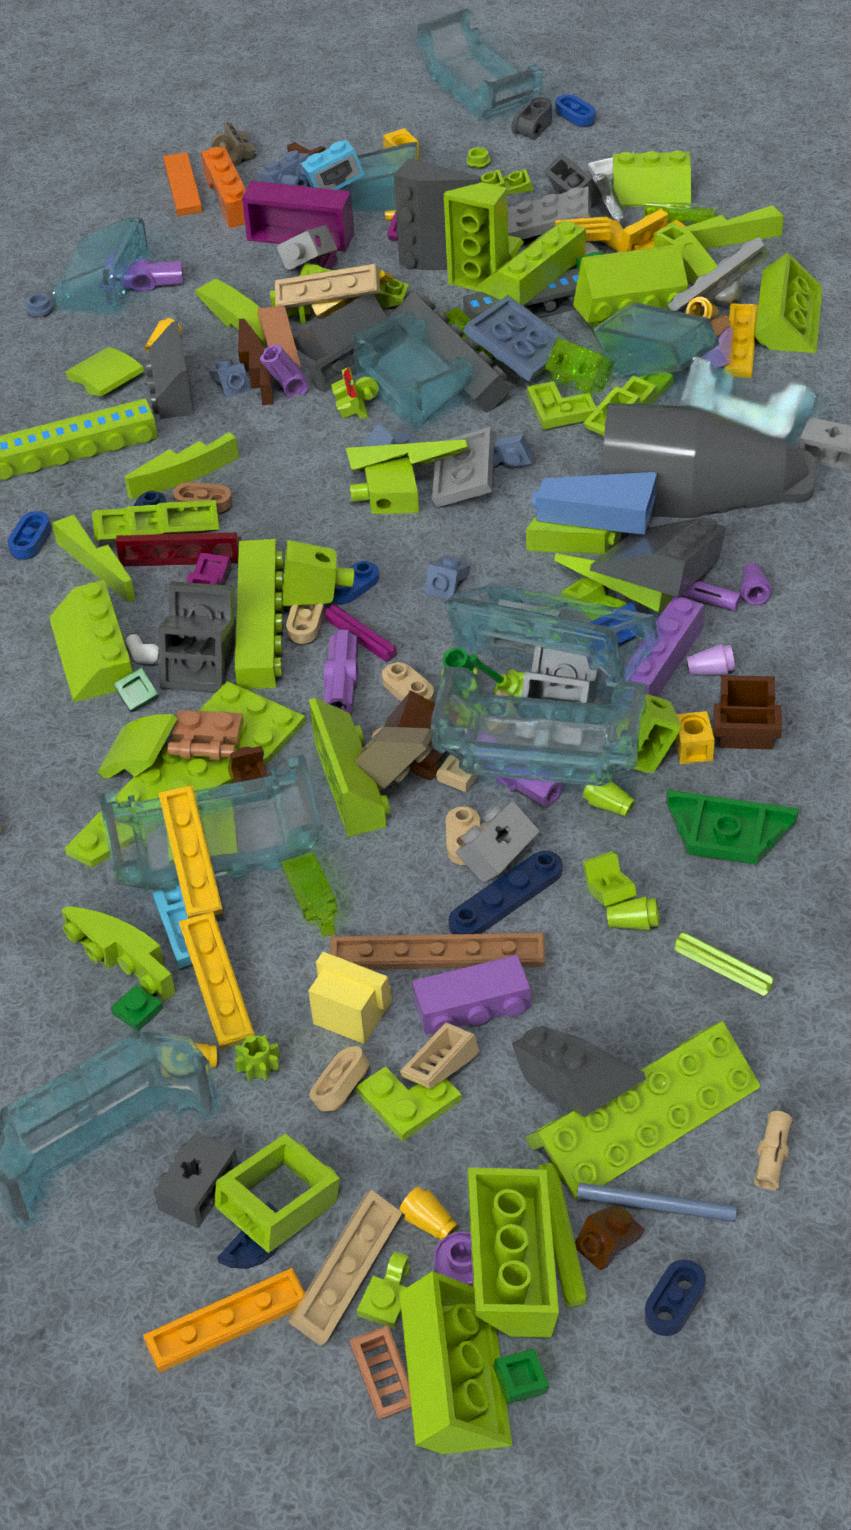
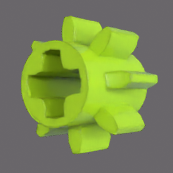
[234,1034,280,1081]

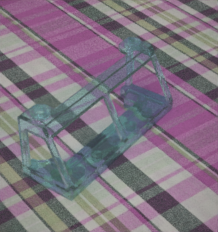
[445,584,660,688]

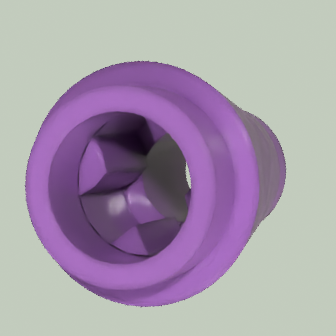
[740,563,772,605]

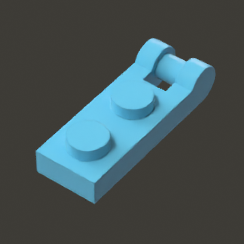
[152,884,192,969]

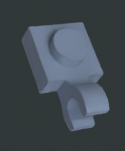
[493,434,535,468]

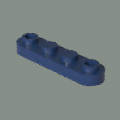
[448,851,563,934]

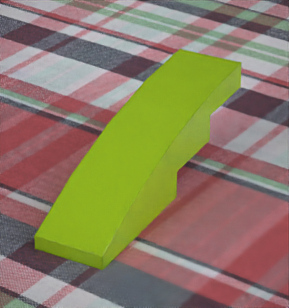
[195,278,266,349]
[583,365,674,436]
[124,432,239,499]
[92,500,219,542]

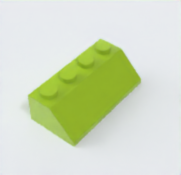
[444,182,509,292]
[477,220,586,306]
[573,245,688,323]
[754,252,823,353]
[49,580,133,702]
[309,698,391,837]
[467,1167,559,1338]
[399,1271,512,1454]

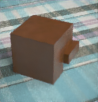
[713,675,782,750]
[384,690,456,780]

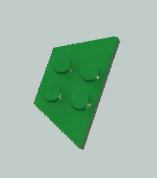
[666,790,799,864]

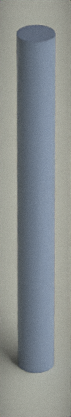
[577,1182,737,1222]

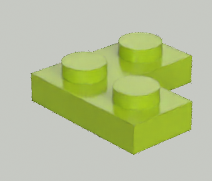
[527,381,597,429]
[356,1066,462,1142]

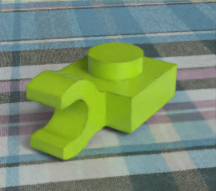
[357,1251,411,1329]

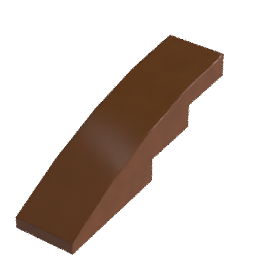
[238,319,273,405]

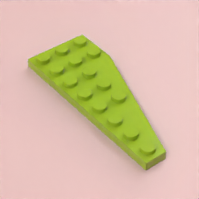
[65,681,306,868]

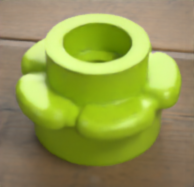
[466,147,491,168]

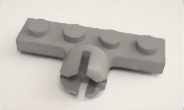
[668,237,770,321]

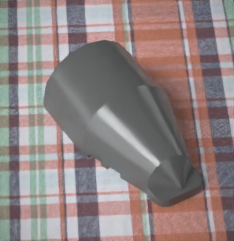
[602,403,815,518]

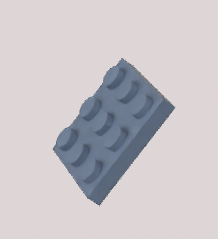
[463,295,573,381]

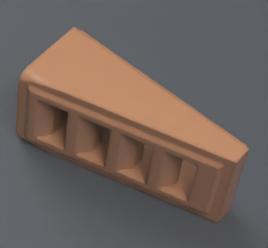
[350,1325,411,1420]

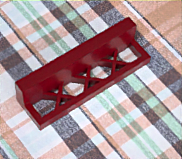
[115,532,242,567]

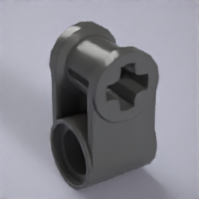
[511,96,552,140]

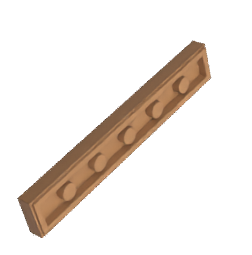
[330,933,545,970]

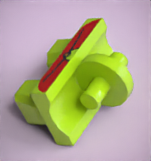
[331,367,379,419]

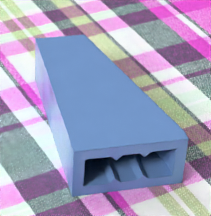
[532,472,657,535]

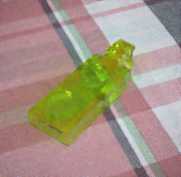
[644,203,718,224]
[281,852,338,938]

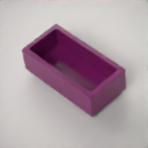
[242,181,354,252]

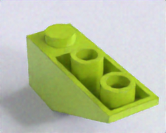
[654,222,718,284]

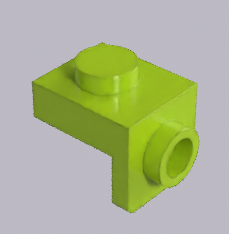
[583,851,637,907]

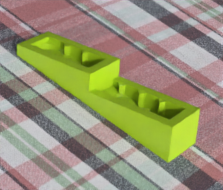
[683,205,784,249]
[346,439,471,474]
[52,515,136,603]
[554,553,674,613]

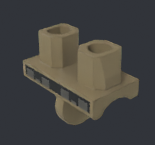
[211,122,255,166]

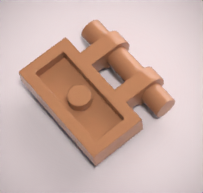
[168,710,244,761]

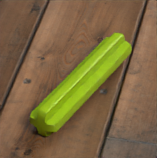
[674,932,774,996]

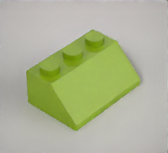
[612,150,691,207]

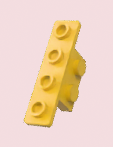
[617,209,686,253]

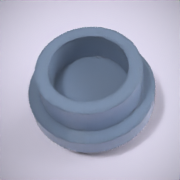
[26,293,53,316]

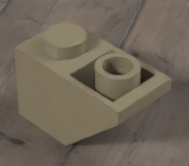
[354,727,435,789]

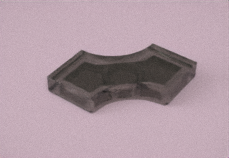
[593,173,627,222]

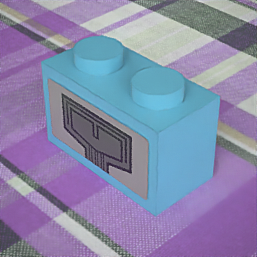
[301,140,365,190]

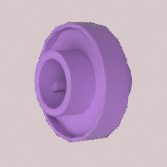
[434,1231,473,1286]

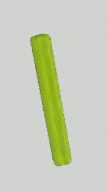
[537,1163,587,1307]

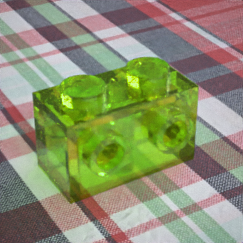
[544,337,615,393]

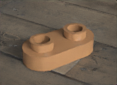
[173,482,232,513]

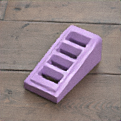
[696,326,733,372]

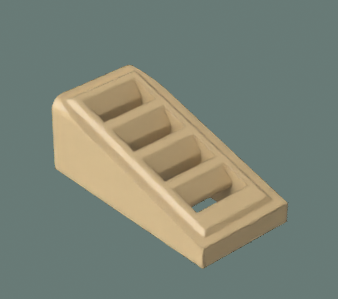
[400,1022,479,1089]

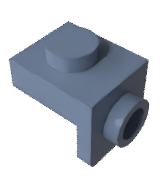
[209,359,251,398]
[424,556,470,600]

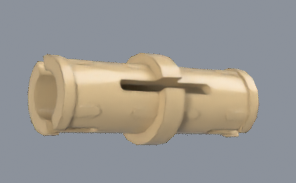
[754,1111,793,1191]

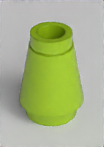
[582,774,635,817]
[607,895,660,931]

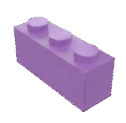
[412,955,531,1035]

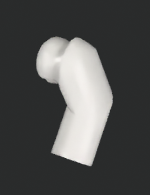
[125,634,159,665]

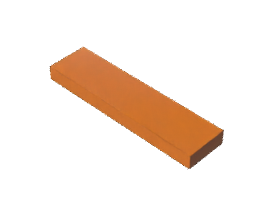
[163,152,202,216]

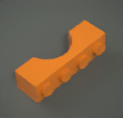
[201,146,246,228]

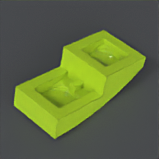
[561,577,627,621]

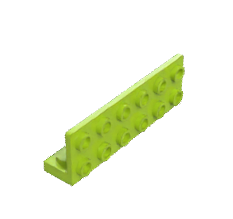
[525,1021,760,1200]

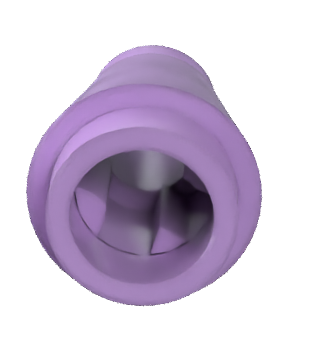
[687,643,736,676]

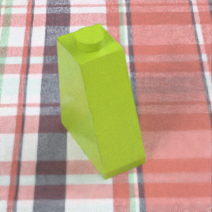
[526,516,622,554]

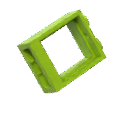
[215,1133,340,1253]

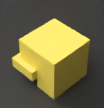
[308,952,392,1044]

